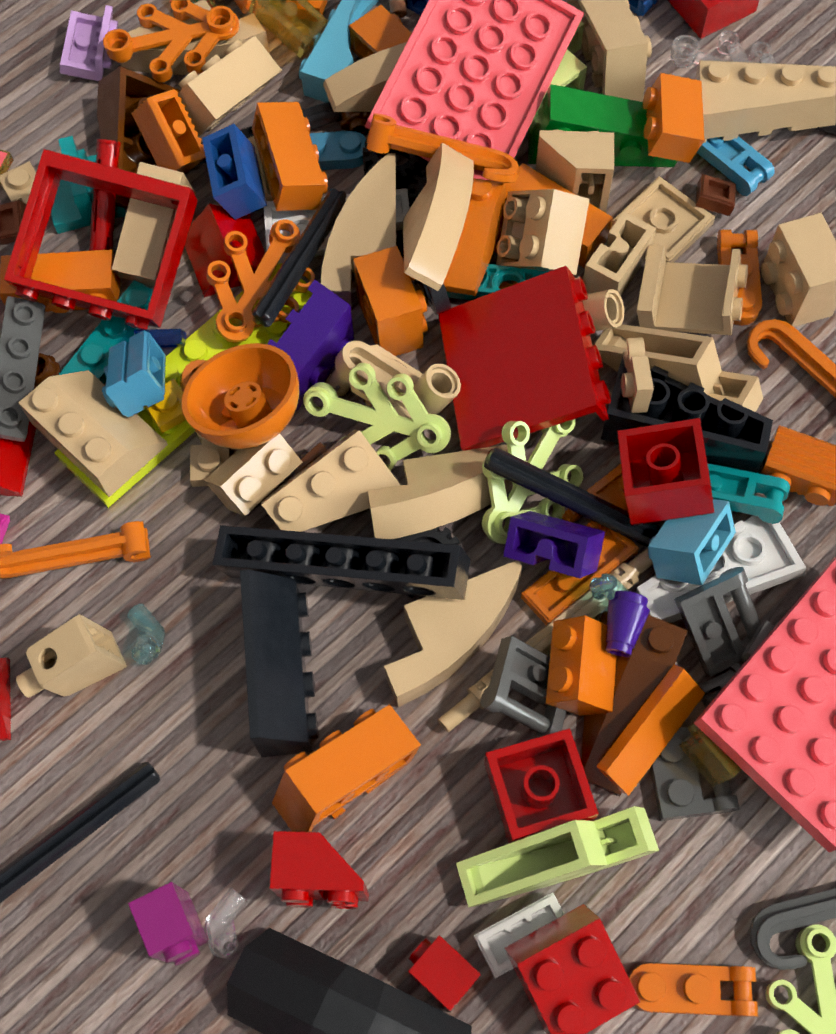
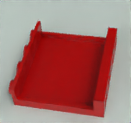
[438,266,611,451]

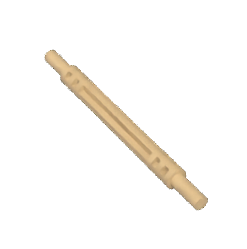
[438,548,653,733]

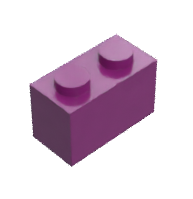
[128,882,209,966]

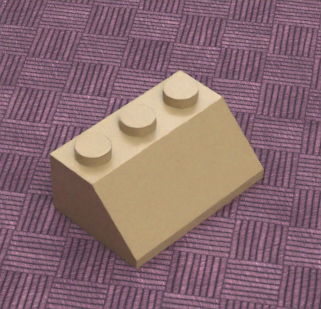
[18,370,168,497]

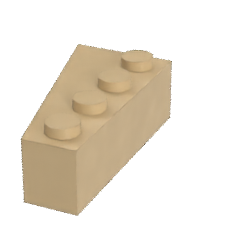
[566,0,652,102]
[695,60,836,143]

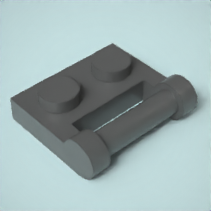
[674,567,761,677]
[480,636,566,737]
[650,726,740,821]

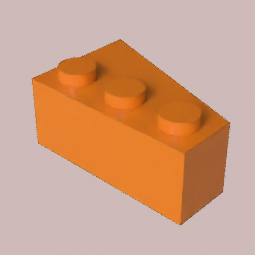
[272,704,421,832]

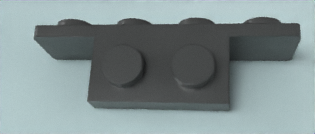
[0,296,45,442]

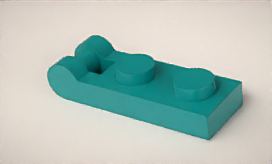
[707,463,790,524]

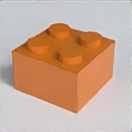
[353,246,428,356]

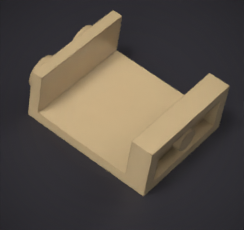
[636,245,748,335]

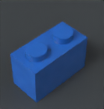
[202,124,267,220]

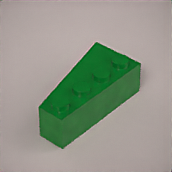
[528,84,678,167]

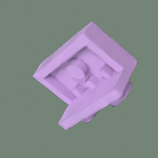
[60,5,118,81]

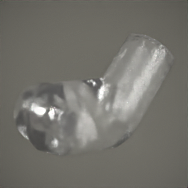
[205,887,247,958]

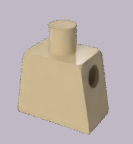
[16,614,127,698]

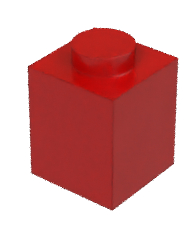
[408,935,481,1012]

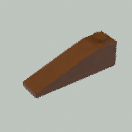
[97,66,181,209]
[581,611,688,797]

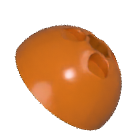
[181,343,299,449]

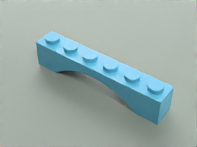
[299,0,380,102]

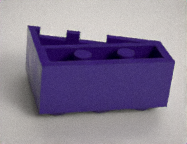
[267,279,355,412]

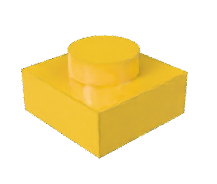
[144,379,186,433]

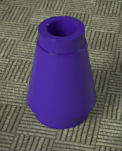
[606,591,650,657]

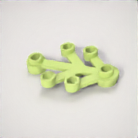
[303,363,451,471]
[482,419,583,544]
[765,924,836,1034]

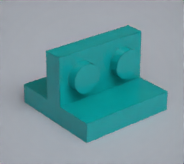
[51,136,126,234]

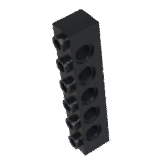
[212,525,471,600]

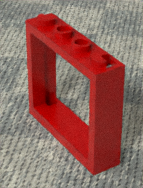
[4,149,198,331]

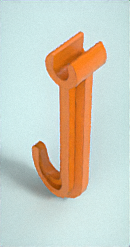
[367,113,520,183]
[746,319,836,398]
[0,521,151,578]

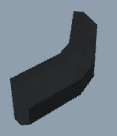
[227,928,471,1034]

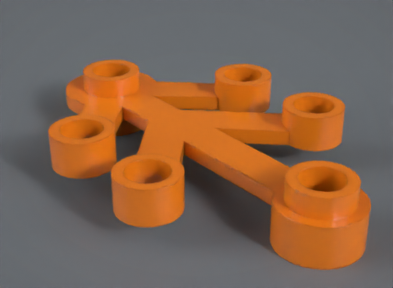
[103,0,240,82]
[206,219,315,343]

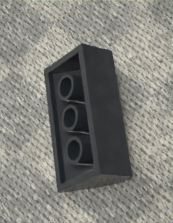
[240,569,319,758]

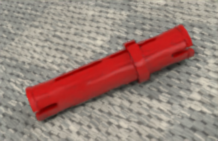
[89,139,121,251]

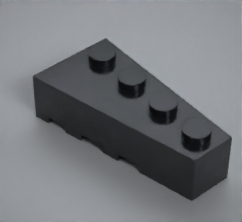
[601,356,773,473]

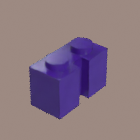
[503,511,605,579]

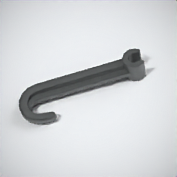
[749,888,836,970]

